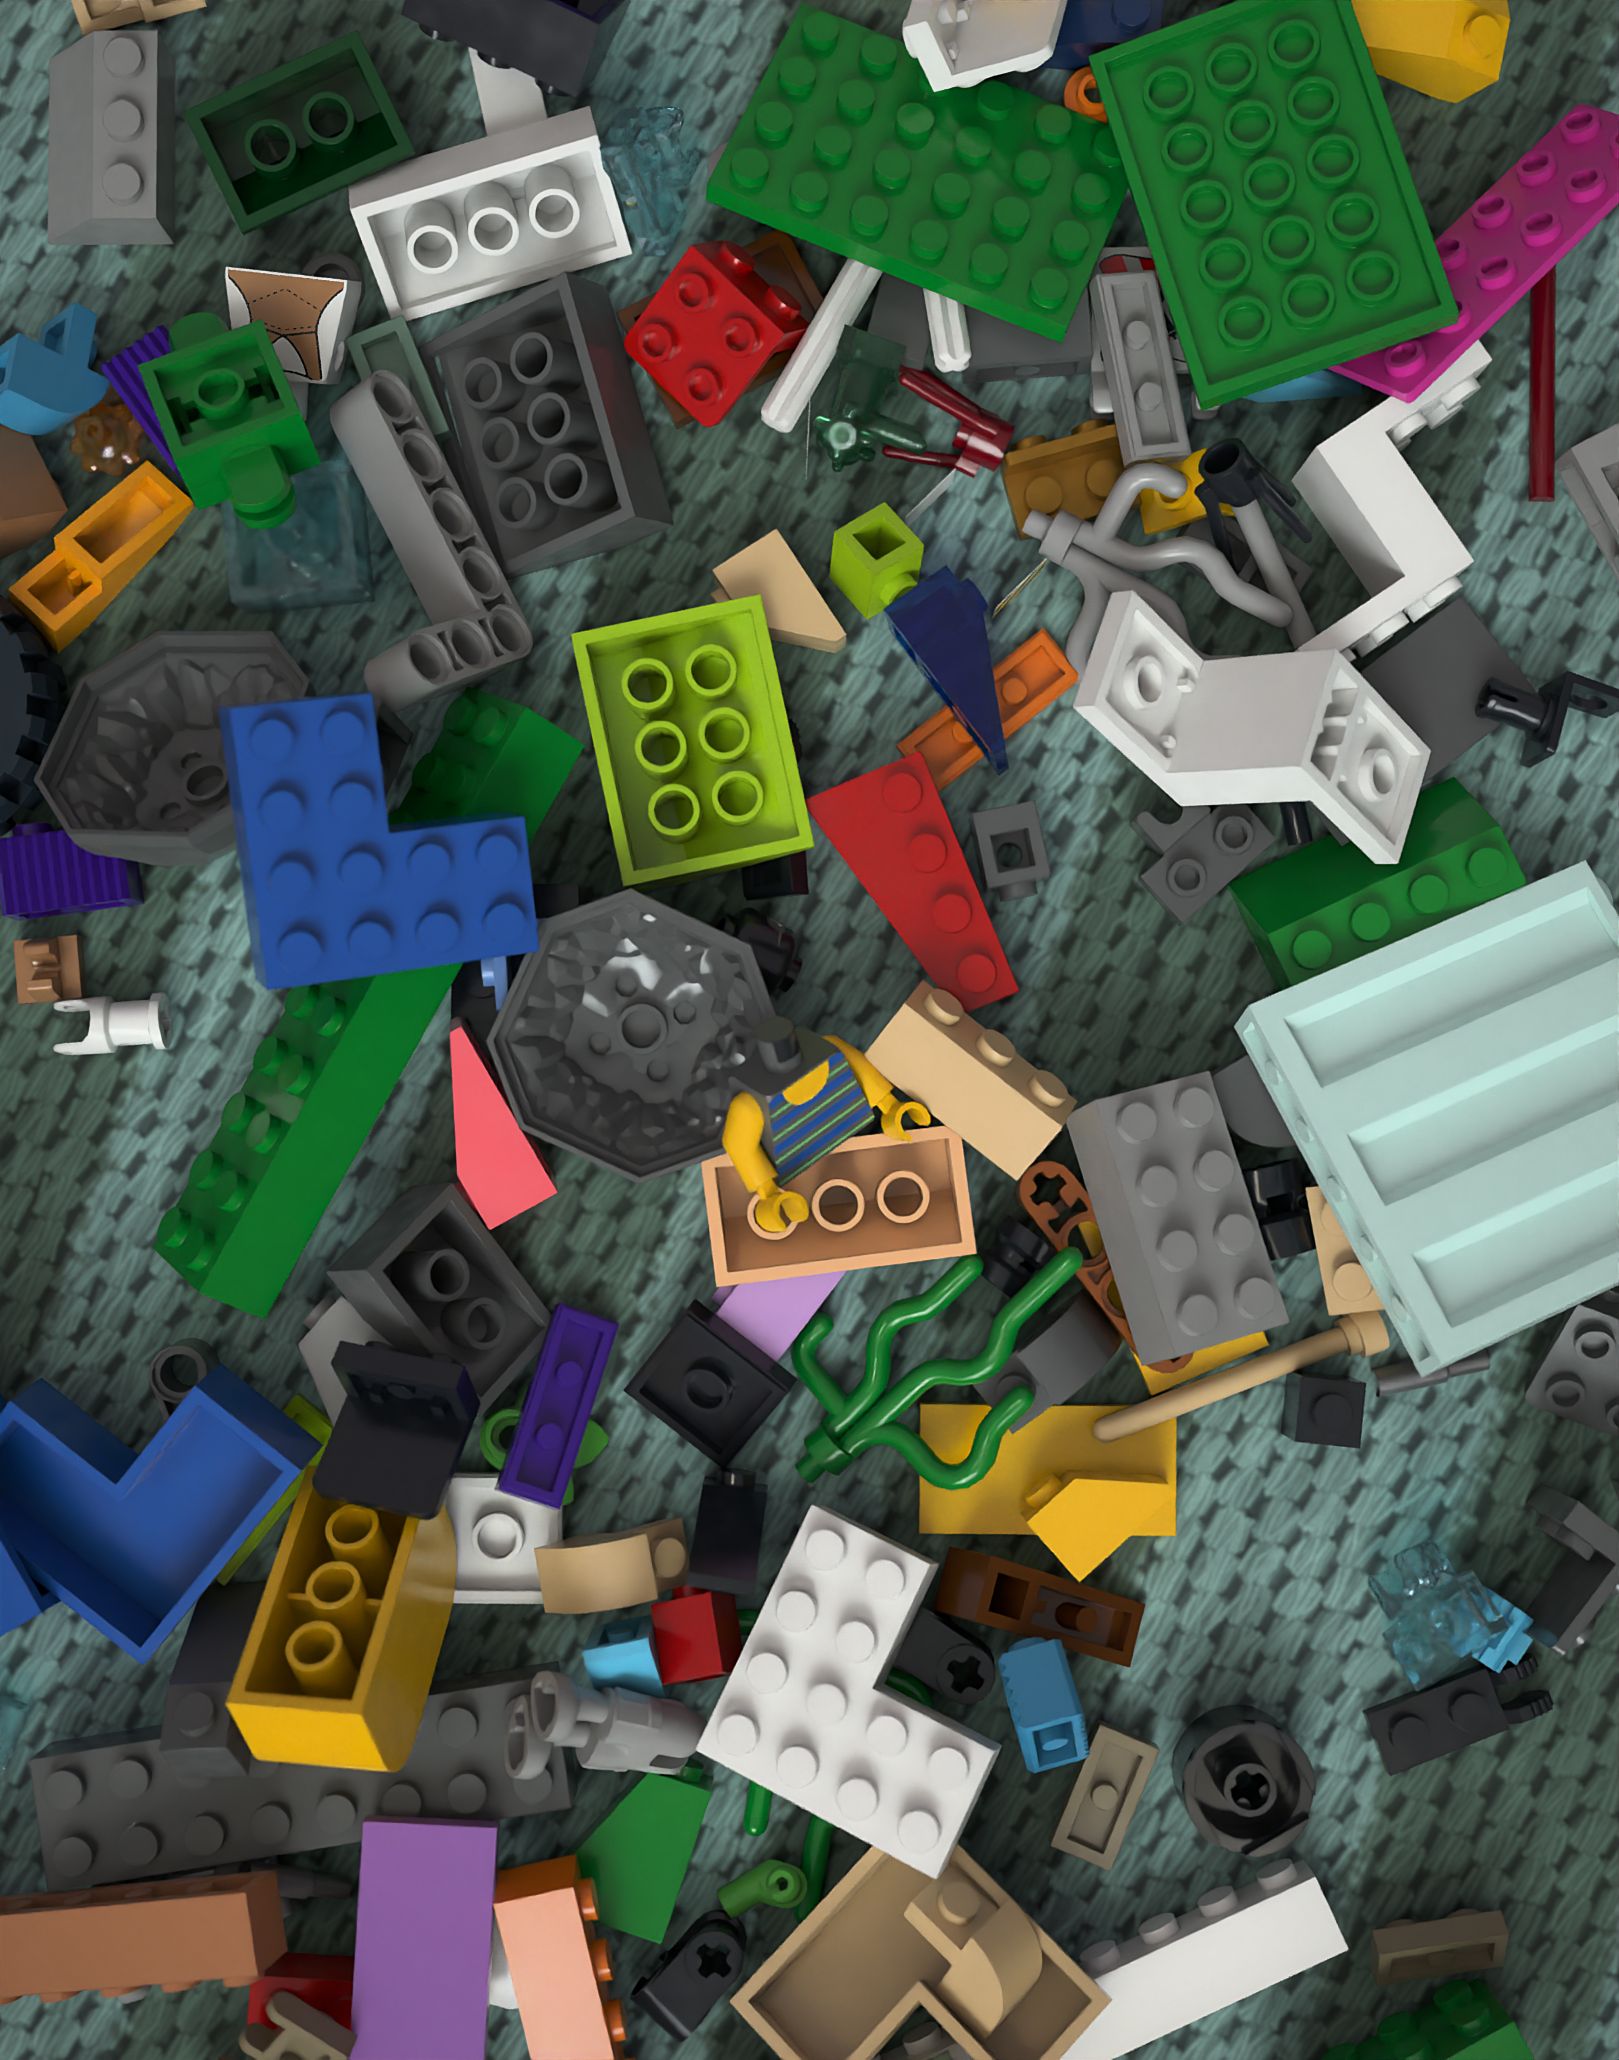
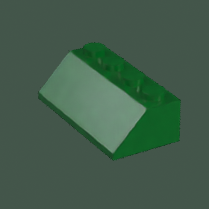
[1227,777,1528,992]

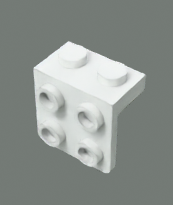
[903,0,1068,92]

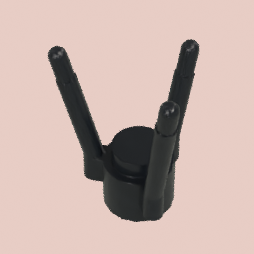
[1194,438,1313,571]

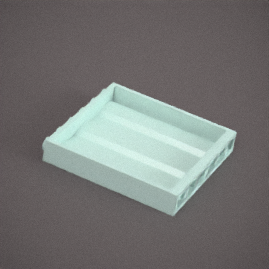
[1234,860,1619,1378]

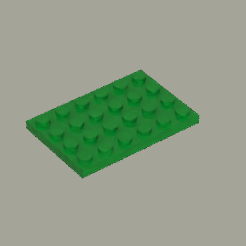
[1088,0,1459,411]
[705,2,1129,343]

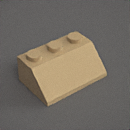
[864,980,1077,1181]

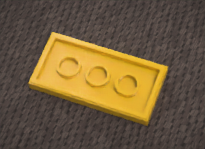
[918,1402,1177,1536]

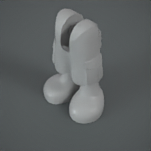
[504,1671,708,1779]

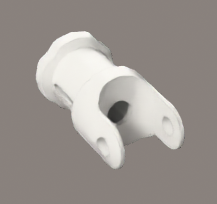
[53,992,172,1055]

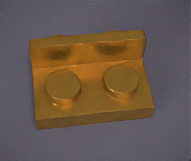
[999,418,1142,541]

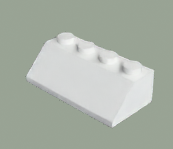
[348,106,632,321]

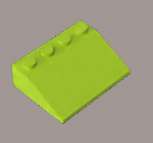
[571,594,815,892]

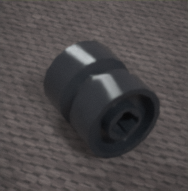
[1241,1158,1316,1261]

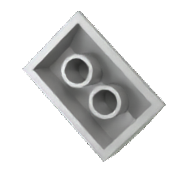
[48,30,176,245]

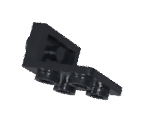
[312,1340,481,1520]

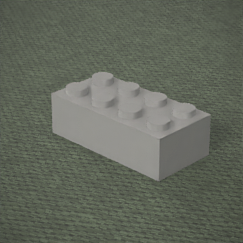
[1066,1071,1290,1366]

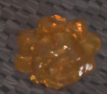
[70,401,145,477]

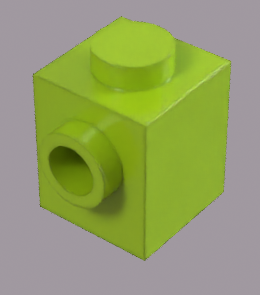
[829,502,924,620]

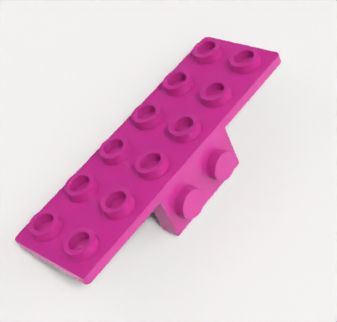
[1327,104,1619,403]

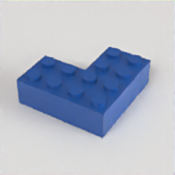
[218,692,540,990]
[0,1363,323,1665]

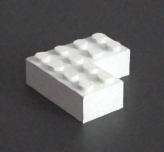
[696,1504,1002,1879]

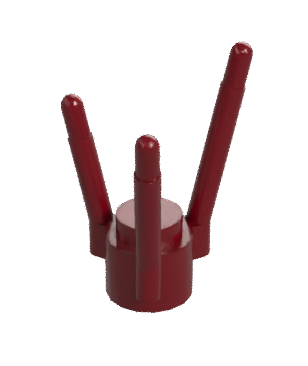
[882,364,1015,478]

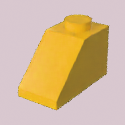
[1021,1470,1177,1582]

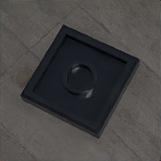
[623,1299,797,1468]

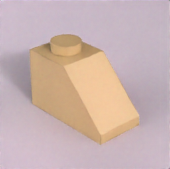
[710,528,847,653]

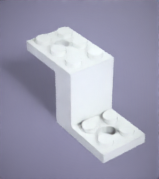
[1291,340,1492,663]
[1073,590,1431,864]

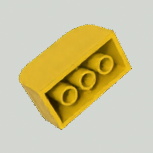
[226,1466,457,1772]

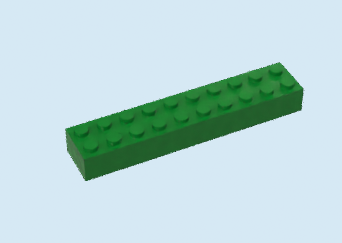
[152,686,585,1320]

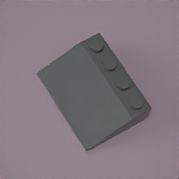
[418,271,675,580]

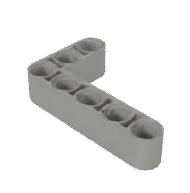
[330,370,533,711]

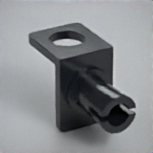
[1475,671,1619,768]

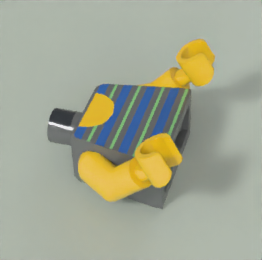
[722,1017,931,1232]

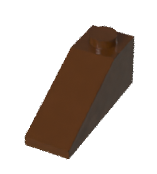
[933,1546,1145,1668]

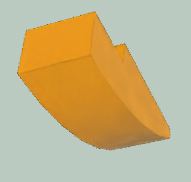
[8,460,194,654]

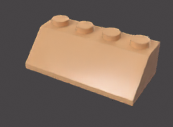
[701,1125,977,1287]

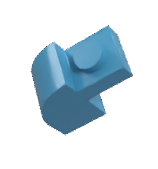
[0,302,110,435]

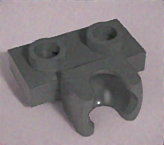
[1129,793,1277,926]

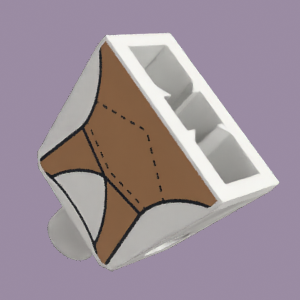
[225,267,362,420]

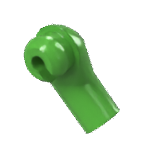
[717,1859,807,1919]

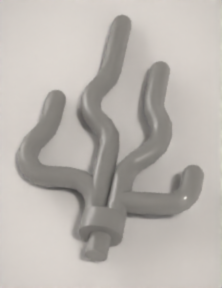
[1022,462,1294,692]

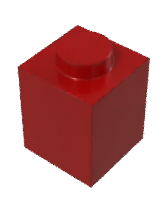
[651,1585,743,1685]

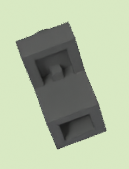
[1210,1052,1296,1148]
[972,1289,1123,1434]

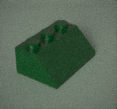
[183,30,416,235]

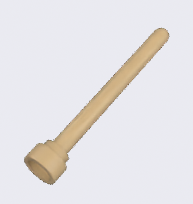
[1093,1310,1390,1443]

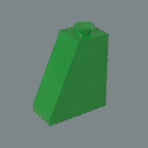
[562,1757,714,1944]

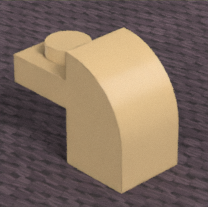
[534,1518,689,1614]
[903,1863,1042,2042]

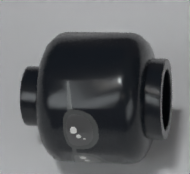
[715,907,803,996]

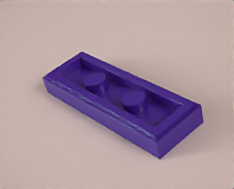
[494,1303,619,1510]

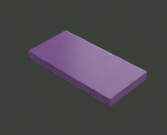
[349,1815,500,2060]

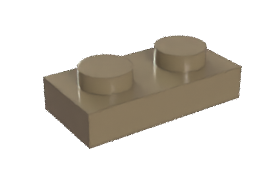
[1048,1719,1160,1871]
[1370,1909,1509,1986]

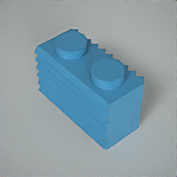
[998,1637,1090,1773]

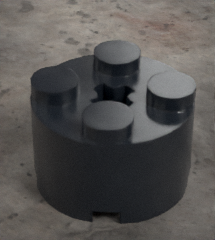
[1172,1705,1316,1857]

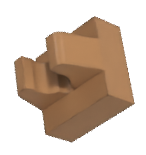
[13,935,87,1005]

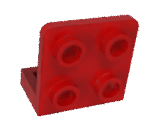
[624,240,810,427]

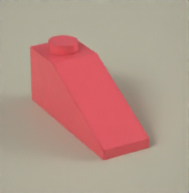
[450,1014,558,1230]

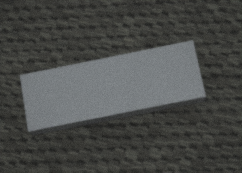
[1089,270,1191,468]

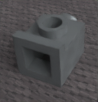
[968,800,1051,902]

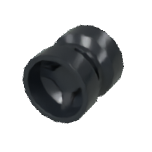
[977,1215,1057,1299]

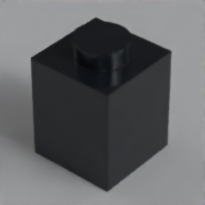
[1281,1371,1366,1449]

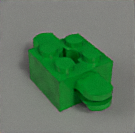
[137,312,322,530]

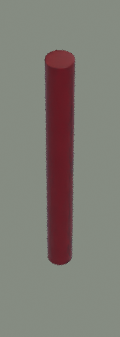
[1529,265,1556,502]

